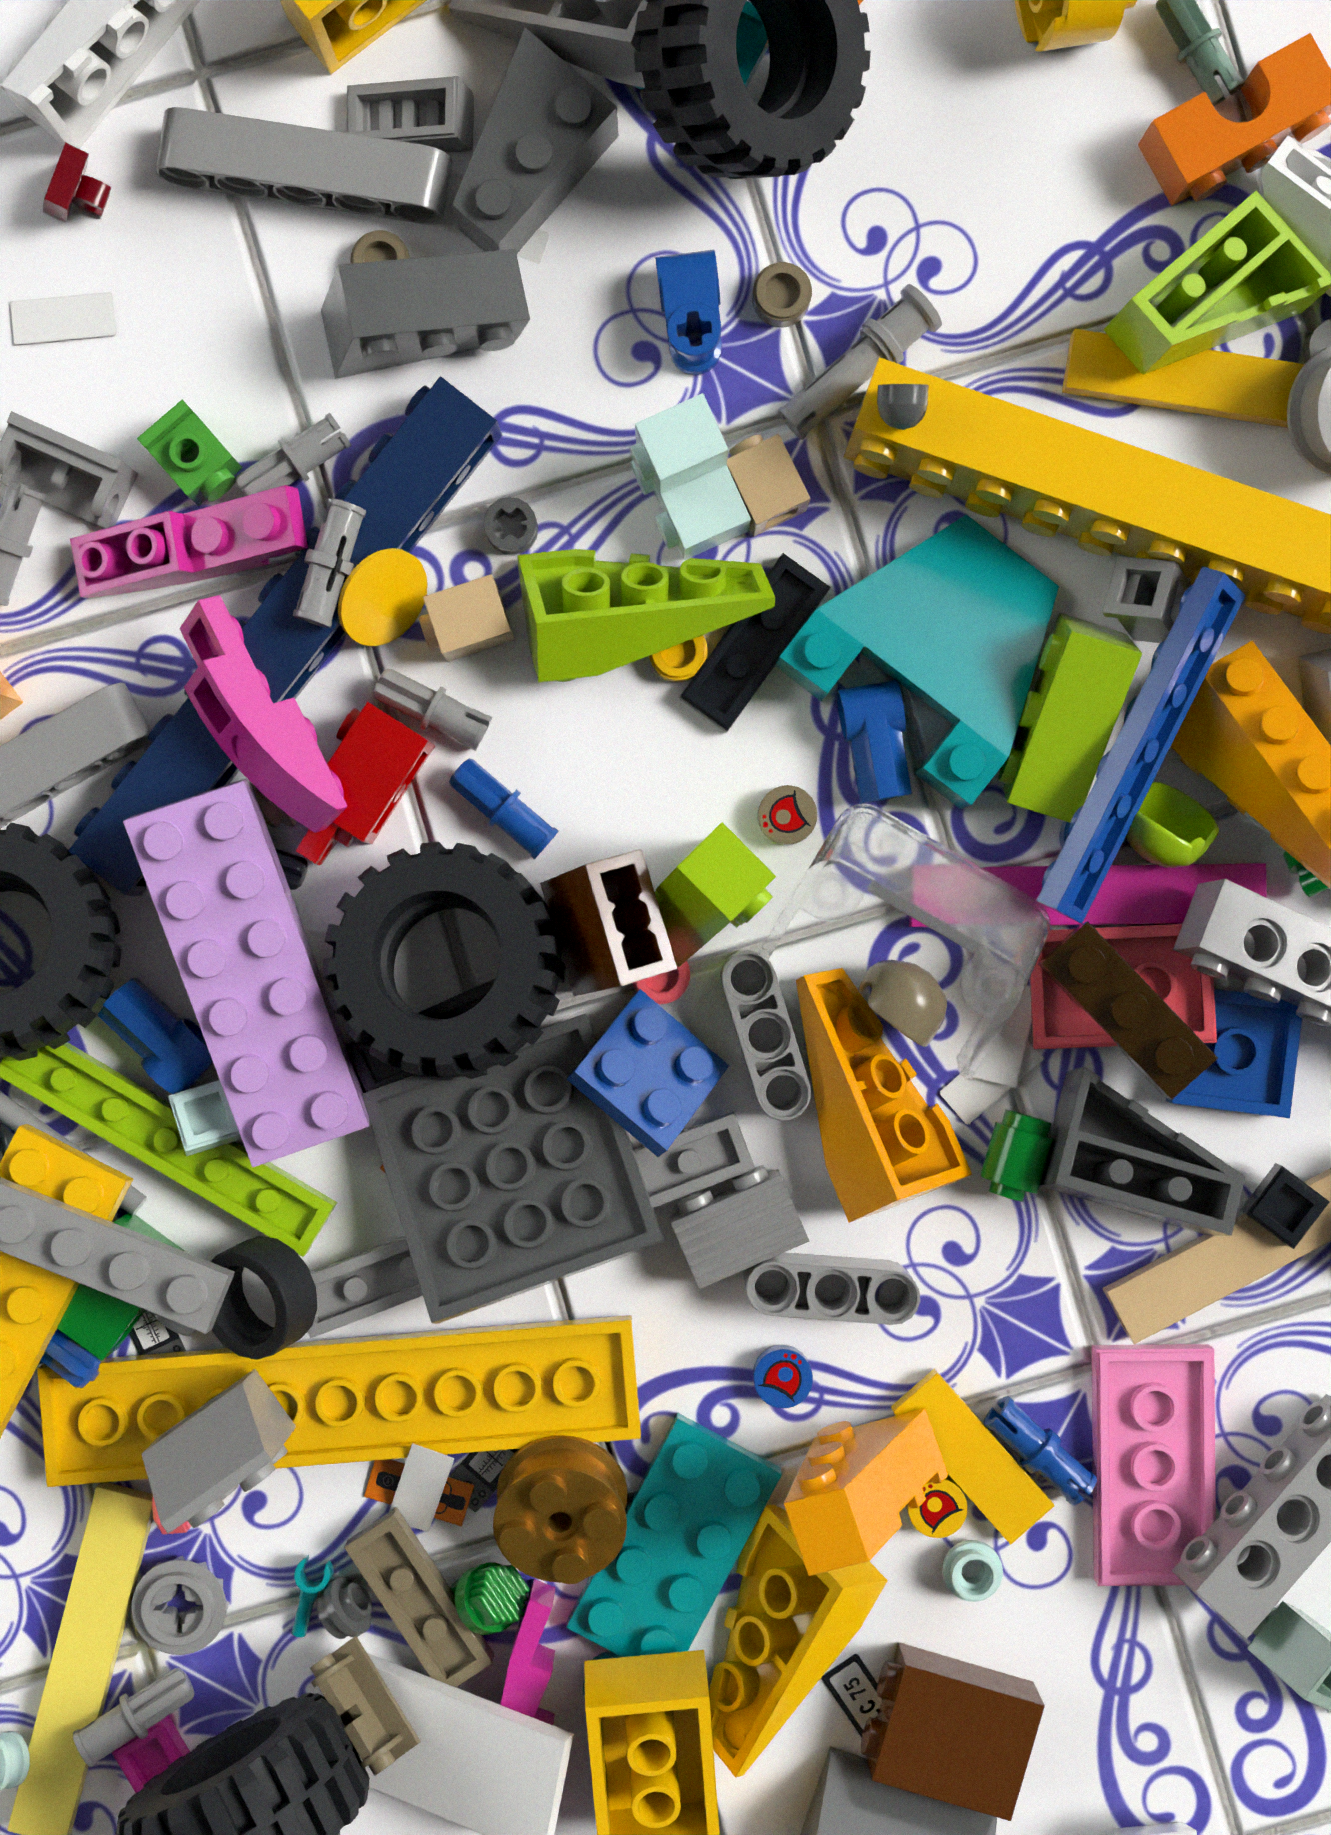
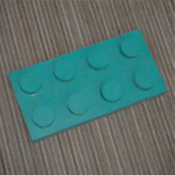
[566,1413,782,1657]

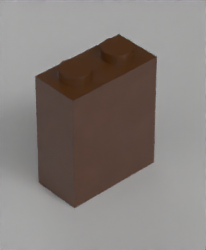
[540,849,677,996]
[860,1642,1045,1821]

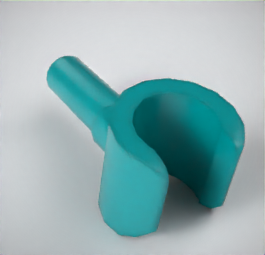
[291,1554,334,1637]

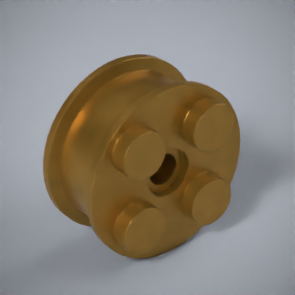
[493,1435,627,1584]

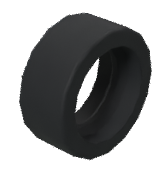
[210,1236,318,1360]

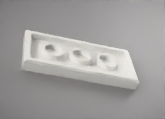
[359,1653,574,1835]

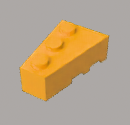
[784,1408,949,1576]

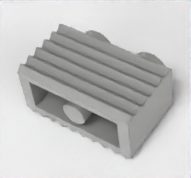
[671,1165,810,1289]

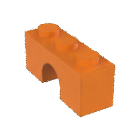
[1138,33,1331,206]

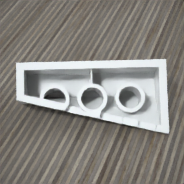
[0,0,200,149]

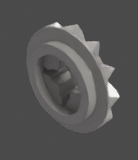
[131,1555,230,1655]

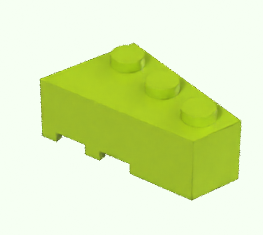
[1103,190,1331,374]
[998,612,1143,823]

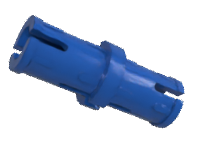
[983,1396,1097,1506]

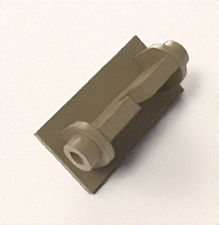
[310,1636,421,1776]

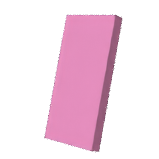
[1092,1344,1216,1586]

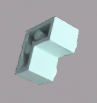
[629,393,751,560]

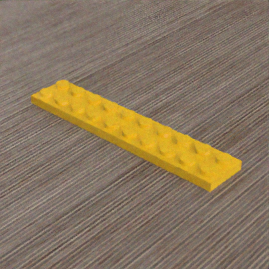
[37,1315,641,1487]

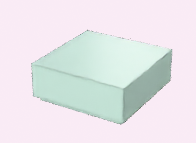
[168,1080,242,1156]

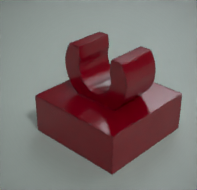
[43,142,111,223]

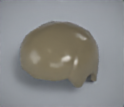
[858,960,947,1047]

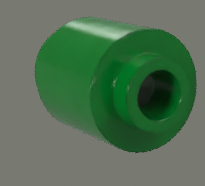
[980,1109,1053,1202]

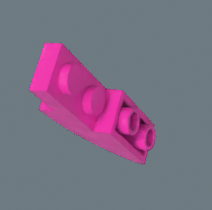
[70,485,308,598]
[179,595,348,833]

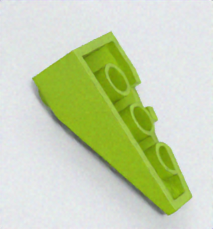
[517,549,775,683]

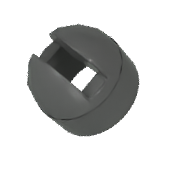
[877,384,929,430]

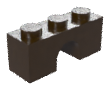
[1038,921,1218,1100]

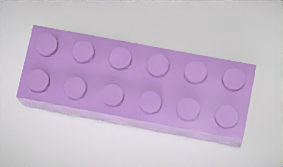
[123,778,369,1168]

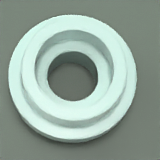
[943,1540,1003,1602]

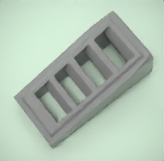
[347,76,474,152]

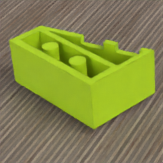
[655,822,776,970]

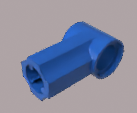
[836,680,912,804]
[97,978,213,1094]

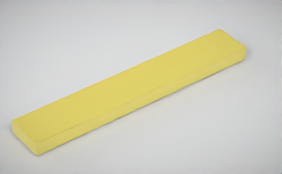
[7,1482,153,1835]

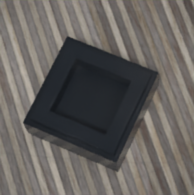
[1240,1163,1330,1249]

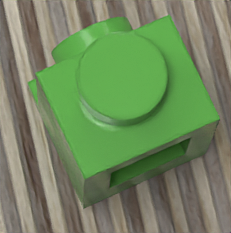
[137,399,243,506]

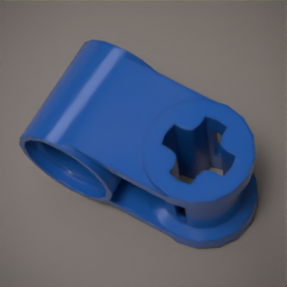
[655,249,722,375]

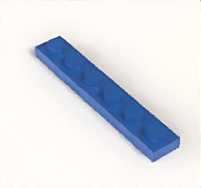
[1036,566,1246,924]

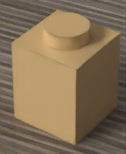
[727,434,811,537]
[419,574,515,662]

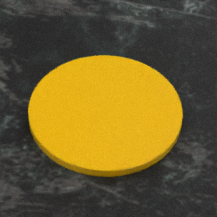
[338,548,428,646]

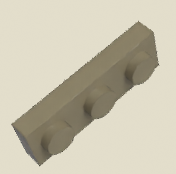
[344,1507,495,1687]

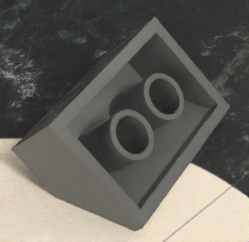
[800,1746,997,1835]

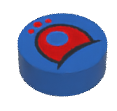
[753,1345,813,1409]

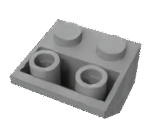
[142,1369,296,1534]

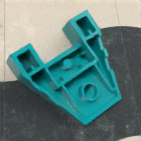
[776,514,1060,809]

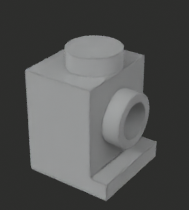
[1102,556,1191,643]

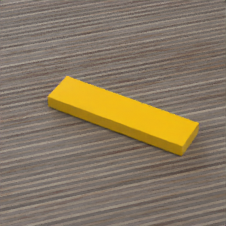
[1062,329,1305,428]

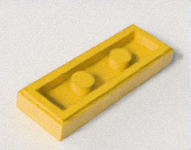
[891,1368,1055,1545]

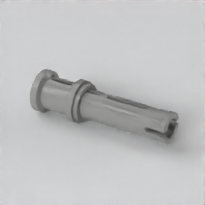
[777,284,942,440]

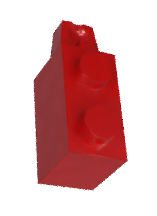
[296,701,435,866]

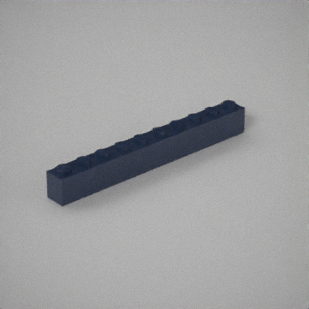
[68,376,502,896]

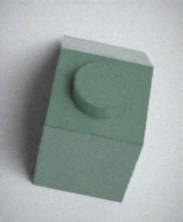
[1247,1601,1331,1711]

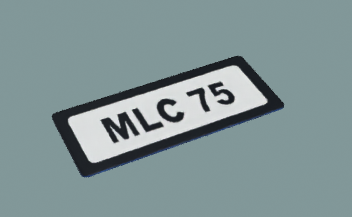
[822,1654,882,1738]

